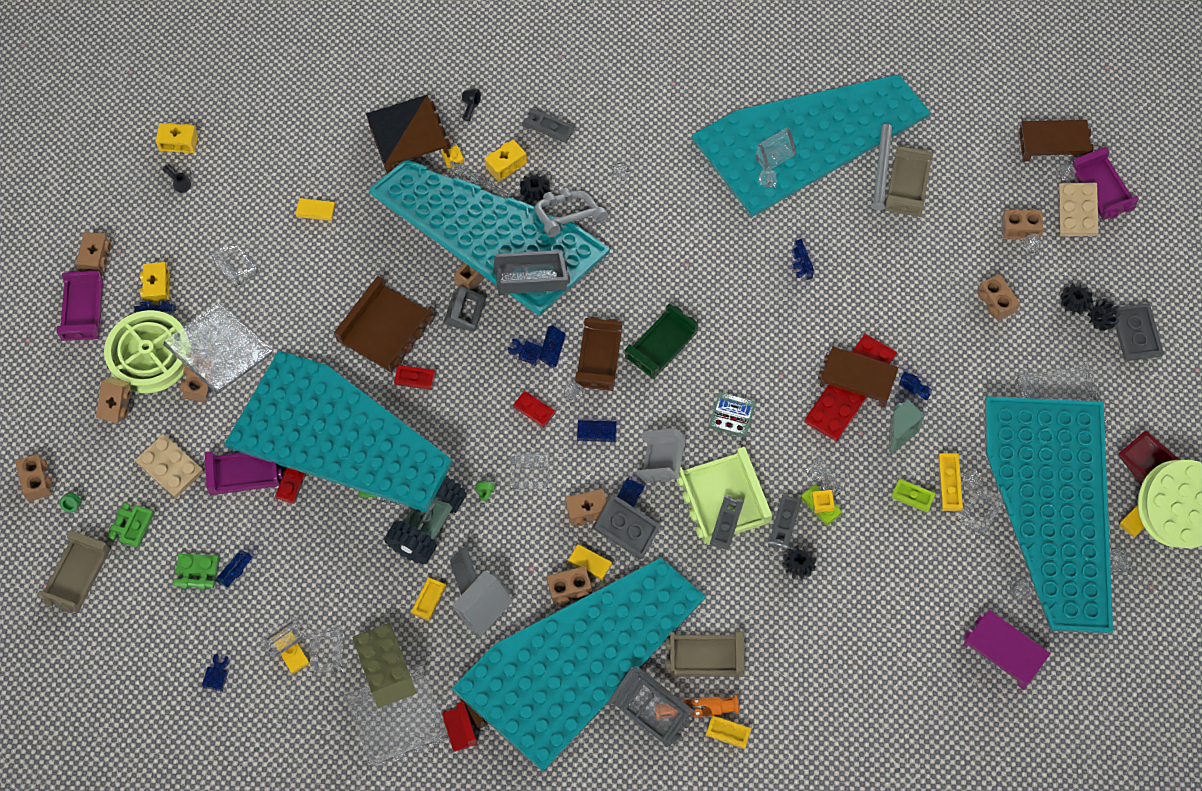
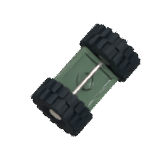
[384,476,467,565]

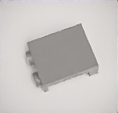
[636,428,686,483]

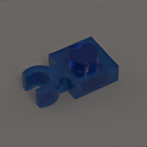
[508,339,544,366]
[899,372,932,400]
[202,654,230,692]

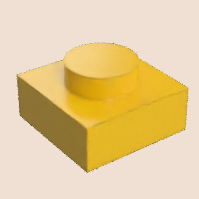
[441,145,464,169]
[812,490,835,513]

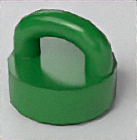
[60,492,82,513]

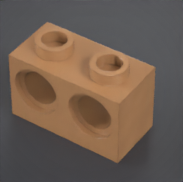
[1002,209,1043,239]
[978,274,1020,321]
[179,357,213,403]
[15,454,53,502]
[546,566,592,605]

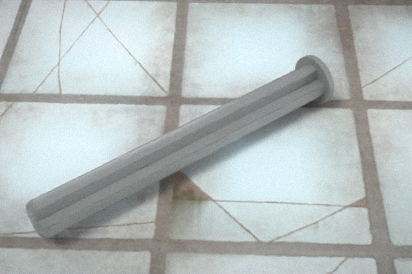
[871,124,892,210]

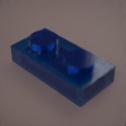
[134,300,176,313]
[577,420,616,442]

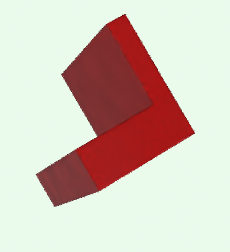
[442,701,477,752]

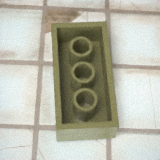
[352,622,417,709]

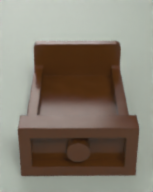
[1019,120,1094,162]
[575,317,622,391]
[818,346,899,408]

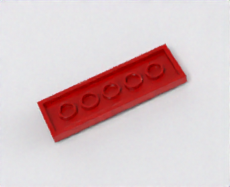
[804,334,897,442]

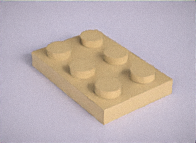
[1059,183,1098,236]
[135,434,204,499]

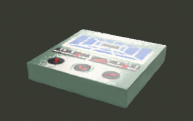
[709,392,756,438]

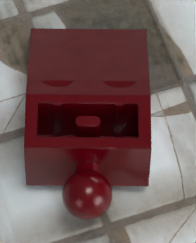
[1118,430,1180,485]

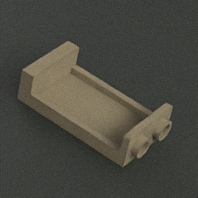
[885,146,933,217]
[38,530,110,613]
[666,631,745,677]

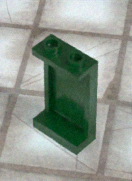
[625,303,698,379]

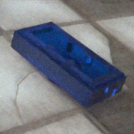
[539,325,566,368]
[617,478,645,507]
[215,550,253,588]

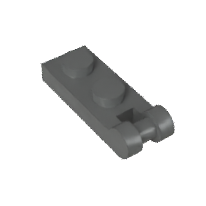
[522,108,575,143]
[710,495,744,551]
[768,495,801,552]

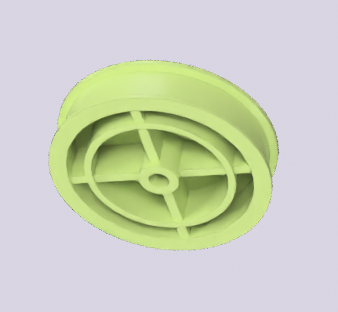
[104,310,192,393]
[1138,460,1202,548]

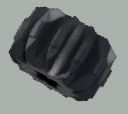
[520,172,550,204]
[1060,283,1093,315]
[1087,298,1121,331]
[782,545,816,580]

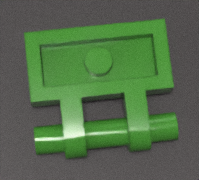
[107,503,154,548]
[173,554,219,590]

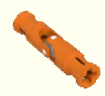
[655,695,739,721]

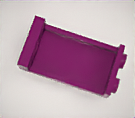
[1071,147,1139,220]
[57,270,103,341]
[205,452,283,495]
[963,610,1051,690]

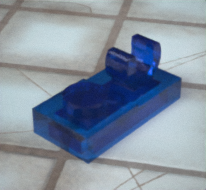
[792,239,814,280]

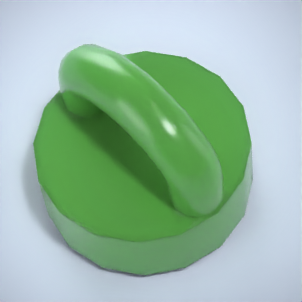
[475,482,495,501]

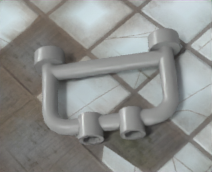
[535,188,609,237]

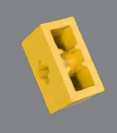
[155,123,198,153]
[484,139,527,182]
[140,262,169,305]

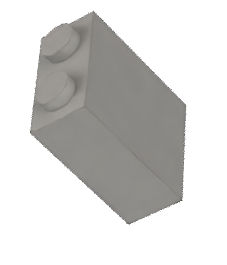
[452,570,513,636]

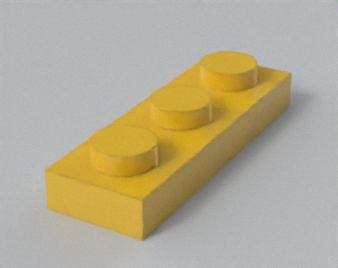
[938,453,963,511]

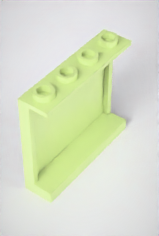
[677,447,772,544]

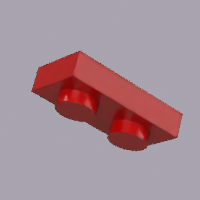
[394,365,436,390]
[513,390,555,428]
[275,468,306,504]

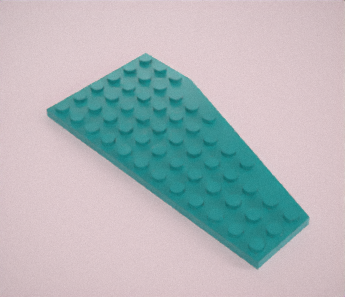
[691,74,931,217]
[369,160,610,317]
[224,350,453,512]
[985,396,1113,634]
[452,558,706,772]

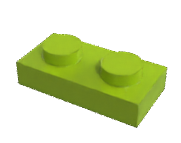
[891,479,936,513]
[801,484,842,526]

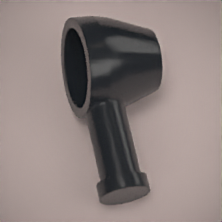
[462,89,481,121]
[163,164,191,193]

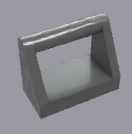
[443,285,486,331]
[450,547,477,595]

